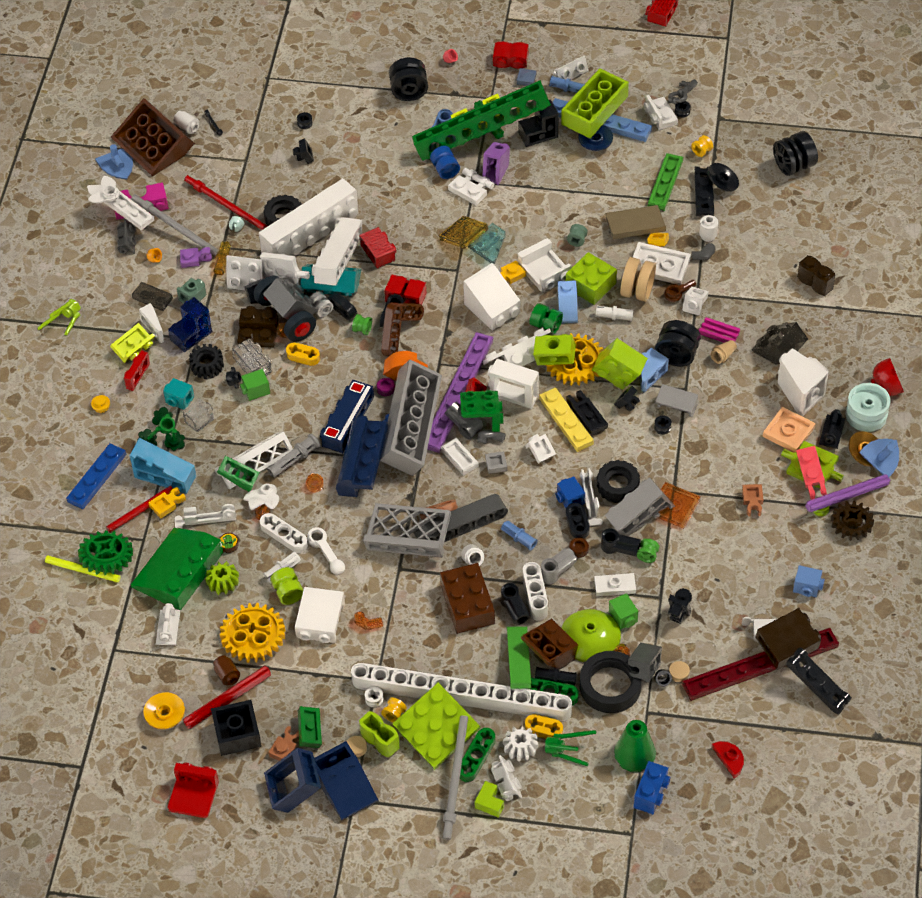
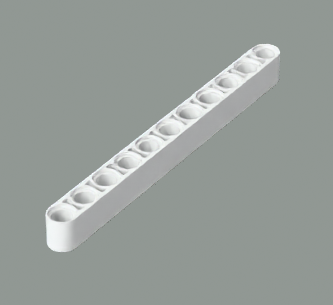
[351,663,572,721]

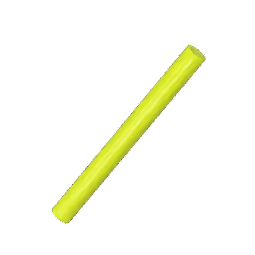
[45,555,121,583]

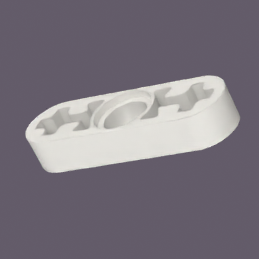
[260,513,308,553]

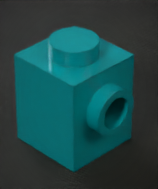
[163,378,194,410]

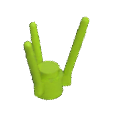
[37,299,81,336]

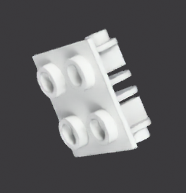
[226,255,264,290]

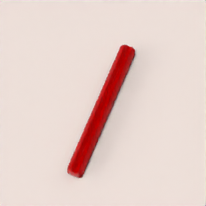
[183,666,271,729]

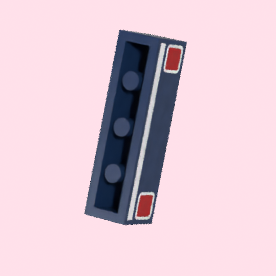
[320,380,374,454]

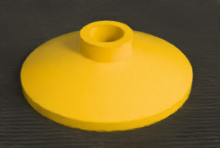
[143,692,185,729]

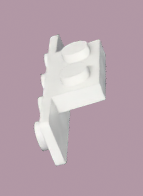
[482,328,551,367]

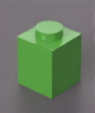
[240,369,270,401]
[609,593,638,630]

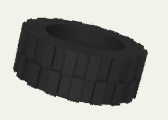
[264,195,302,226]
[597,460,640,503]

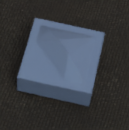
[517,68,537,86]

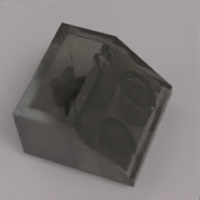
[752,322,808,365]

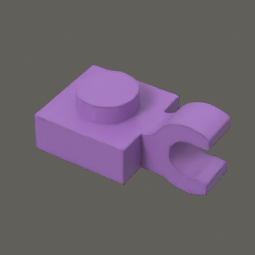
[180,247,212,268]

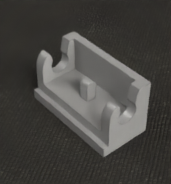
[655,384,699,417]

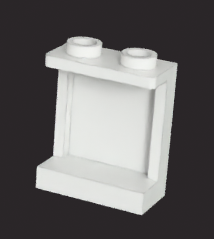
[517,238,572,293]
[295,587,345,643]

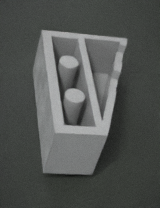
[605,477,675,536]

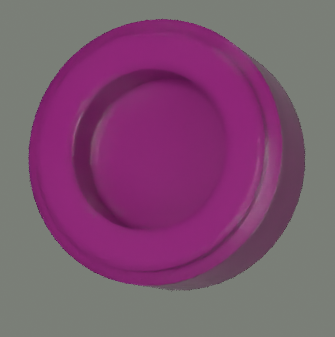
[376,378,395,397]

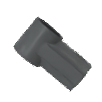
[444,401,484,440]

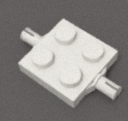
[260,252,310,286]

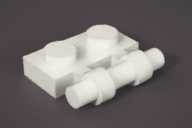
[448,168,494,206]

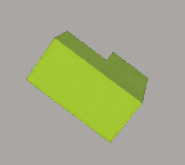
[475,781,504,818]

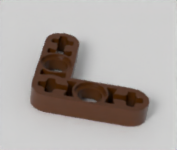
[381,302,424,356]

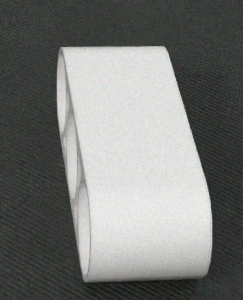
[523,562,548,621]

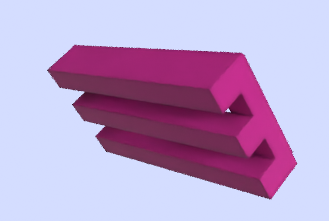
[699,317,740,343]

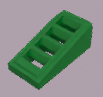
[217,455,260,492]

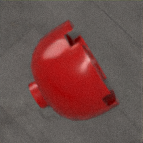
[870,358,904,396]

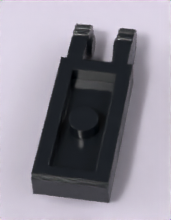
[566,390,608,436]

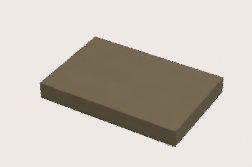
[605,205,666,239]

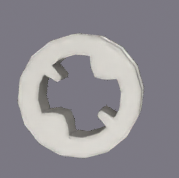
[365,687,384,708]

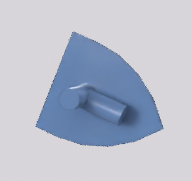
[95,144,133,180]
[859,439,899,478]

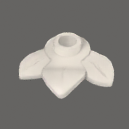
[87,176,120,203]
[243,484,279,510]

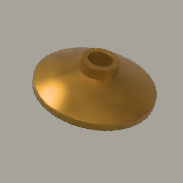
[848,431,878,467]

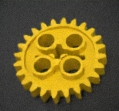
[545,333,603,386]
[220,603,286,663]

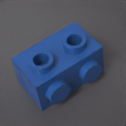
[634,761,671,815]

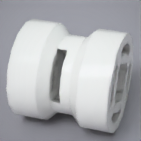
[310,292,333,317]

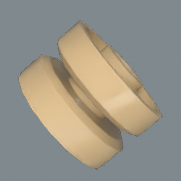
[620,257,656,302]

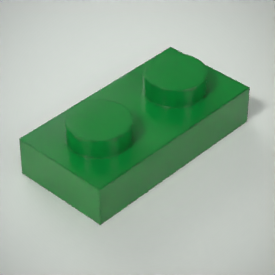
[297,706,322,748]

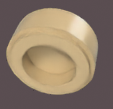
[669,661,690,682]
[347,736,367,758]

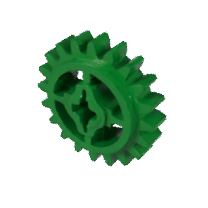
[78,530,133,575]

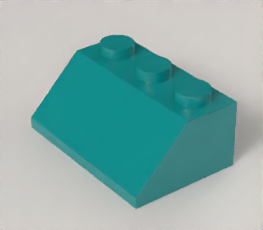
[301,264,362,296]

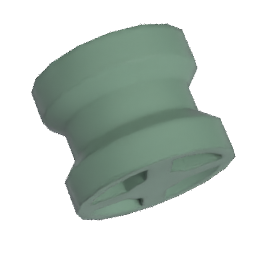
[567,224,588,247]

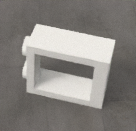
[488,359,539,409]

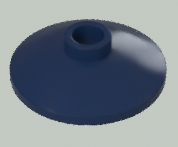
[578,125,613,151]

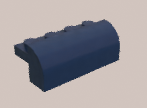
[336,416,388,497]

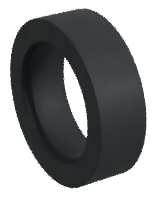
[580,651,642,713]

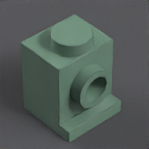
[177,278,207,308]

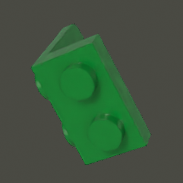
[460,390,504,432]

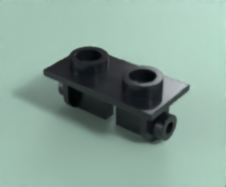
[819,409,846,449]

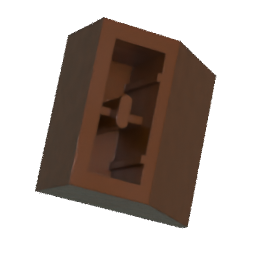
[521,618,578,669]

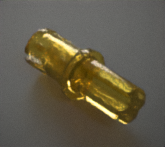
[213,241,231,275]

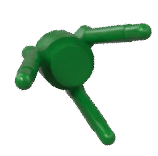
[545,730,597,766]

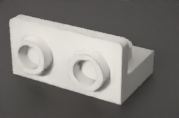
[643,95,678,130]

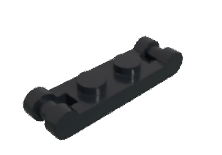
[694,166,714,217]
[786,647,852,714]

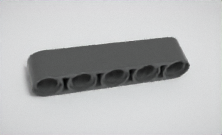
[413,494,508,542]

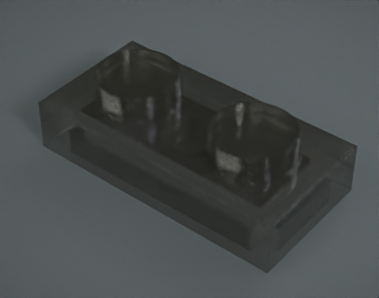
[132,282,173,311]

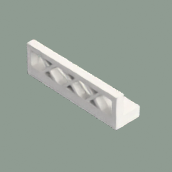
[214,431,293,489]

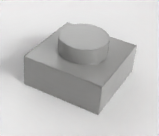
[485,451,507,474]

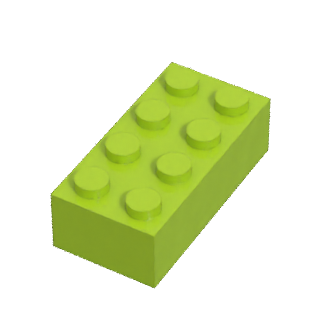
[561,68,629,138]

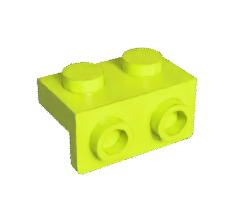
[110,323,155,363]

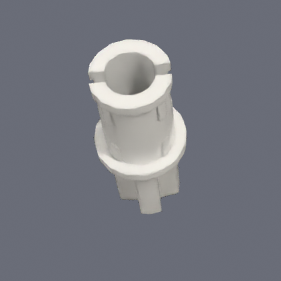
[263,552,301,584]

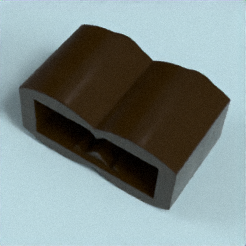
[797,255,836,296]

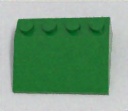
[130,528,223,611]

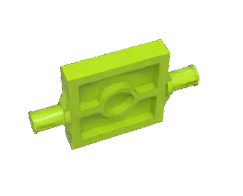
[781,441,844,489]

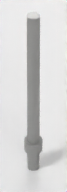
[131,194,220,257]
[443,716,468,840]

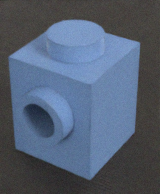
[793,565,825,598]

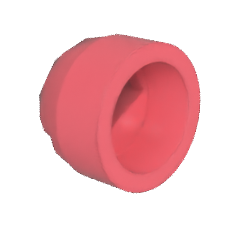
[443,49,458,63]

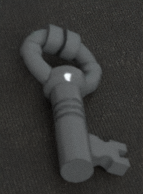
[668,79,698,104]

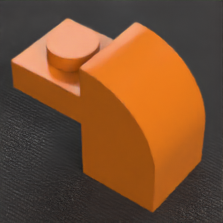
[383,351,428,381]

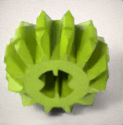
[205,561,239,595]

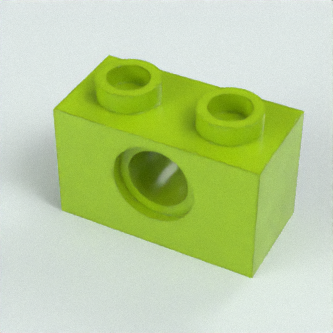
[533,334,576,365]

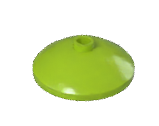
[561,609,621,662]

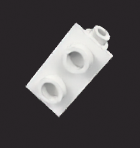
[552,56,588,80]
[156,603,180,645]
[491,755,522,801]

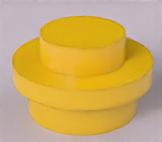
[91,395,110,413]

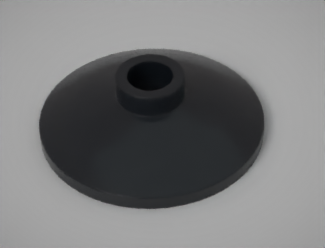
[708,163,739,192]

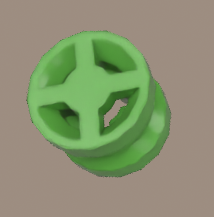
[352,314,373,335]
[637,539,660,563]

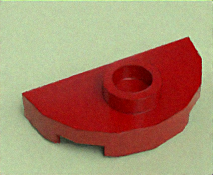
[711,741,744,779]

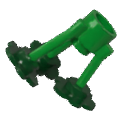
[137,407,185,451]

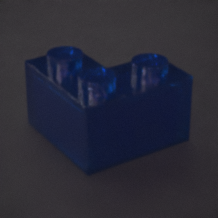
[168,297,212,353]

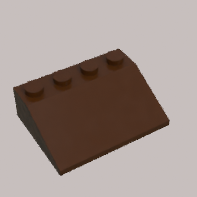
[111,98,195,176]

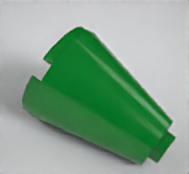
[614,720,656,772]

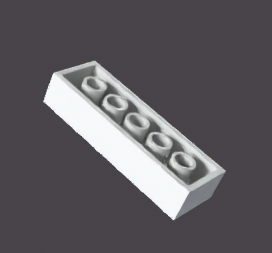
[259,178,358,256]

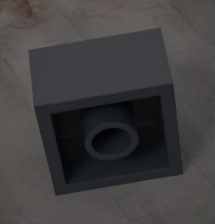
[211,700,262,756]

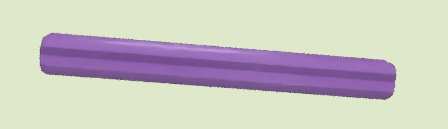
[805,474,890,512]

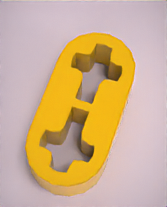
[286,343,320,366]
[525,714,563,739]

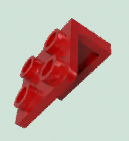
[168,763,219,818]

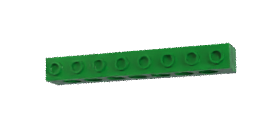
[412,80,551,161]

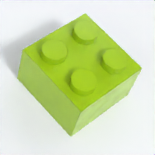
[566,252,617,305]
[592,338,648,390]

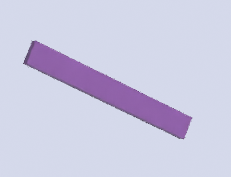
[427,332,493,453]

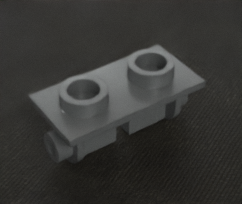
[117,218,136,254]

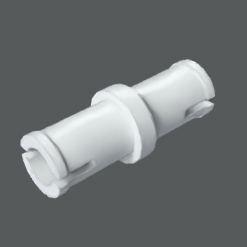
[595,305,633,321]

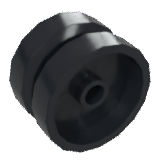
[388,57,429,101]
[654,320,701,367]

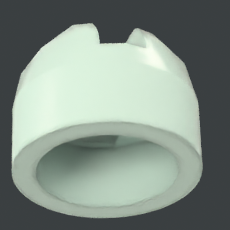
[229,216,245,232]

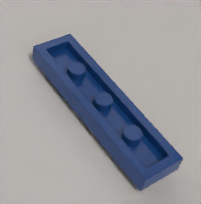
[66,443,127,510]

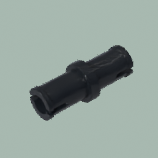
[535,666,577,686]

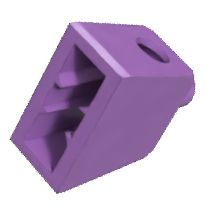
[482,142,510,185]

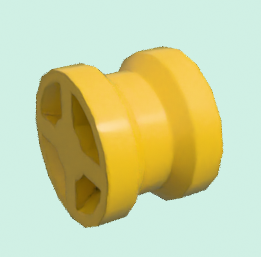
[691,135,713,157]
[381,697,407,723]

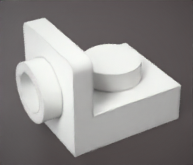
[682,286,709,315]
[525,434,556,464]

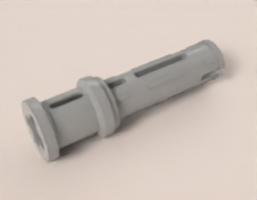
[267,433,321,478]

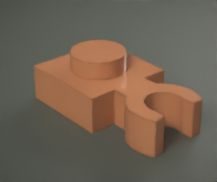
[742,484,764,516]
[268,726,299,761]

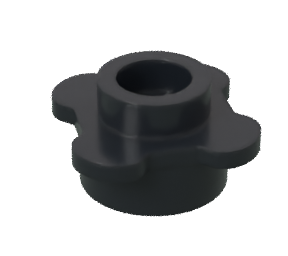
[226,367,241,389]

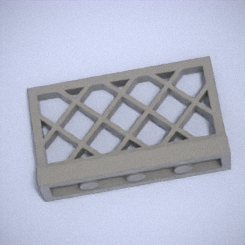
[363,503,451,558]

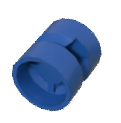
[430,146,460,179]

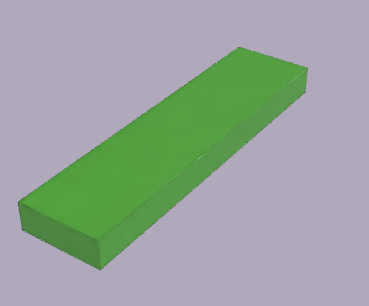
[648,153,683,211]
[507,627,531,689]

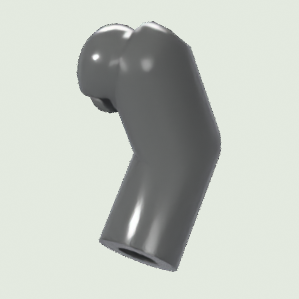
[691,243,716,260]
[477,429,506,444]

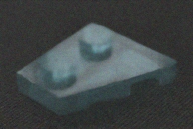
[468,223,506,264]

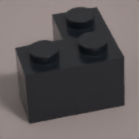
[518,99,559,147]

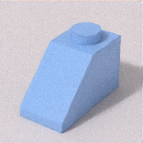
[558,281,578,324]
[640,348,669,393]

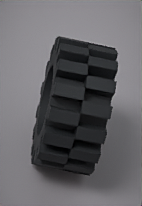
[189,344,224,379]

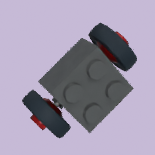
[253,275,317,342]

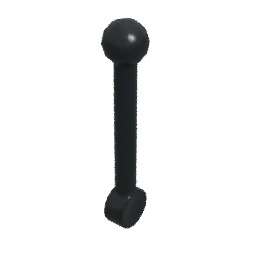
[204,109,223,136]

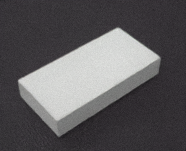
[441,438,479,476]

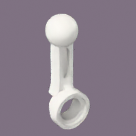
[307,527,345,575]

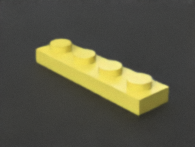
[539,387,594,452]

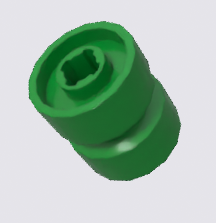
[529,303,563,334]

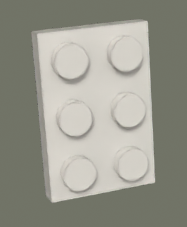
[633,242,691,285]

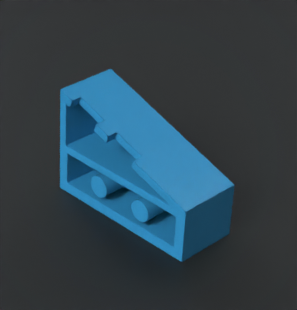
[129,438,196,494]

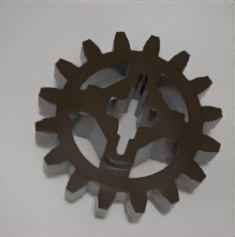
[831,500,874,541]

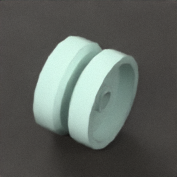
[845,383,891,432]

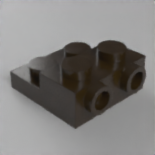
[237,306,279,348]

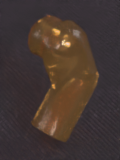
[354,611,383,630]

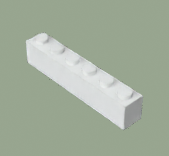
[312,217,362,286]

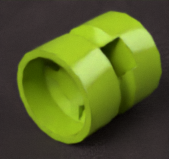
[270,567,304,605]

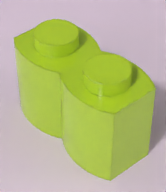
[359,711,400,758]

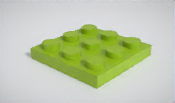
[392,682,481,770]

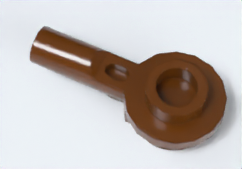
[664,279,696,302]

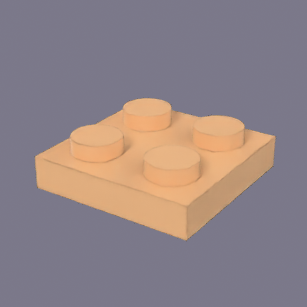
[763,407,816,453]

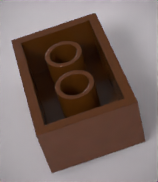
[440,563,495,634]

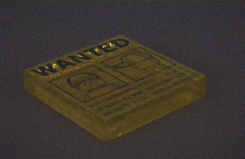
[439,216,489,249]

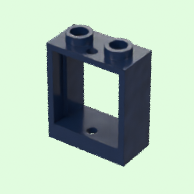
[264,748,321,813]

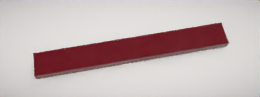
[682,628,839,701]

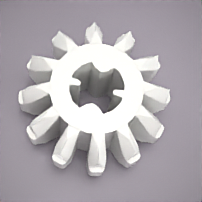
[503,725,538,762]

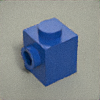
[555,476,585,508]

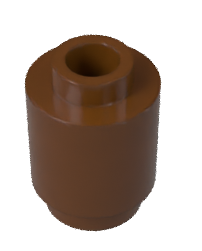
[213,655,240,686]

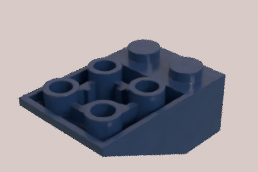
[314,741,379,820]

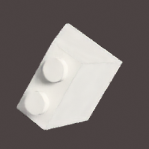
[463,263,520,331]
[777,348,829,417]

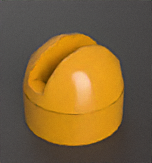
[146,248,162,263]

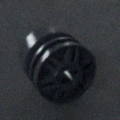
[773,131,818,176]

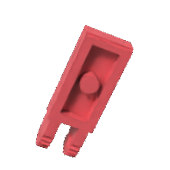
[796,446,827,500]

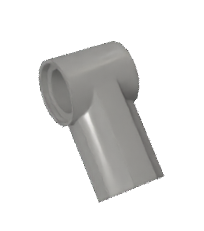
[541,548,577,584]

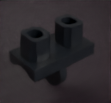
[668,588,692,624]

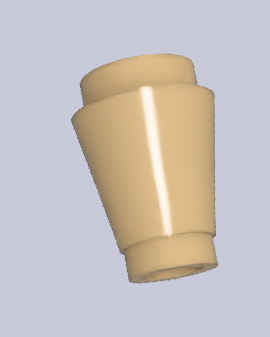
[710,340,737,364]

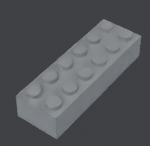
[380,360,442,476]

